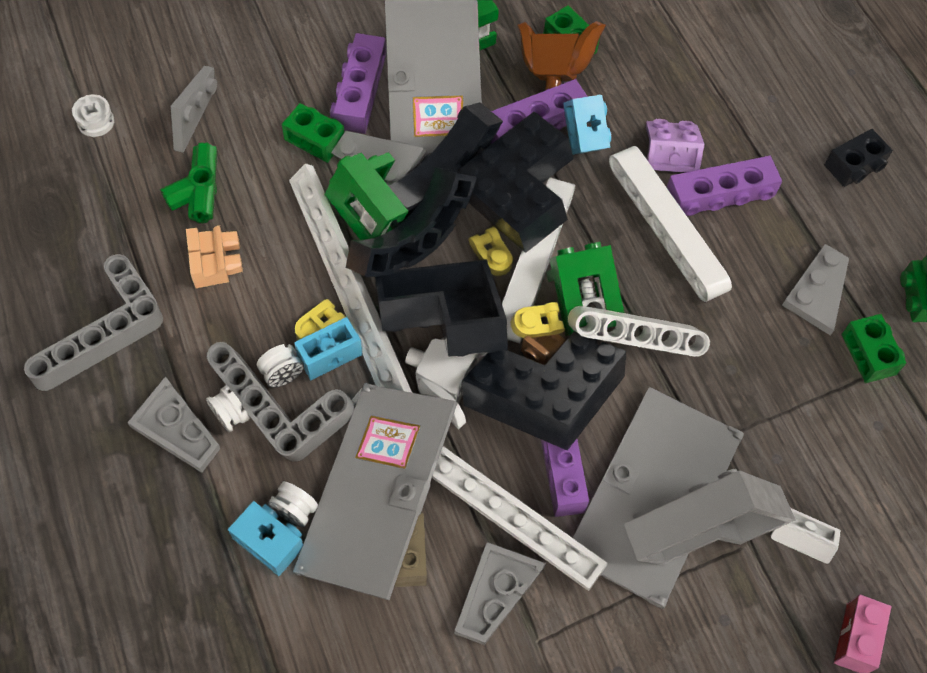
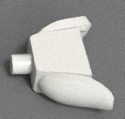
[405,338,487,430]

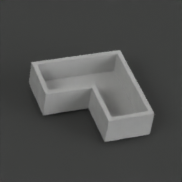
[624,469,796,564]

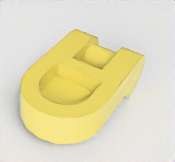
[469,226,513,276]
[295,299,345,340]
[510,302,565,338]

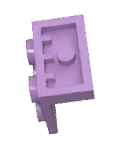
[646,119,704,172]

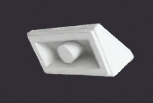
[771,508,841,564]

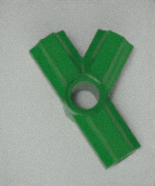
[160,143,217,223]

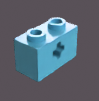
[563,95,611,155]
[294,317,362,380]
[228,501,303,576]

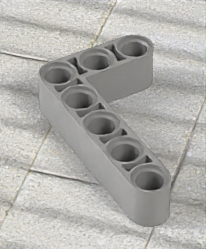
[24,254,163,391]
[207,342,355,462]

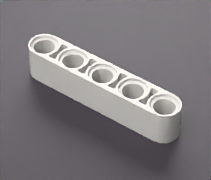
[568,306,710,356]

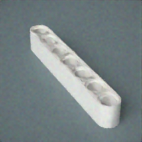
[609,146,732,302]
[502,178,575,344]

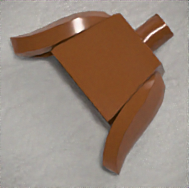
[517,21,606,91]

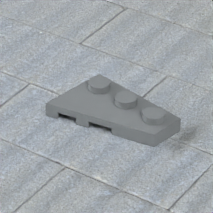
[171,65,217,153]
[331,131,426,185]
[782,244,849,336]
[128,377,220,472]
[454,542,546,645]

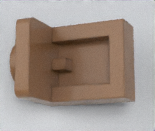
[521,323,566,365]

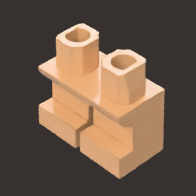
[186,225,243,288]

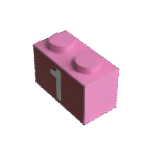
[834,595,891,673]

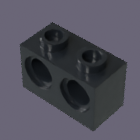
[824,128,893,187]

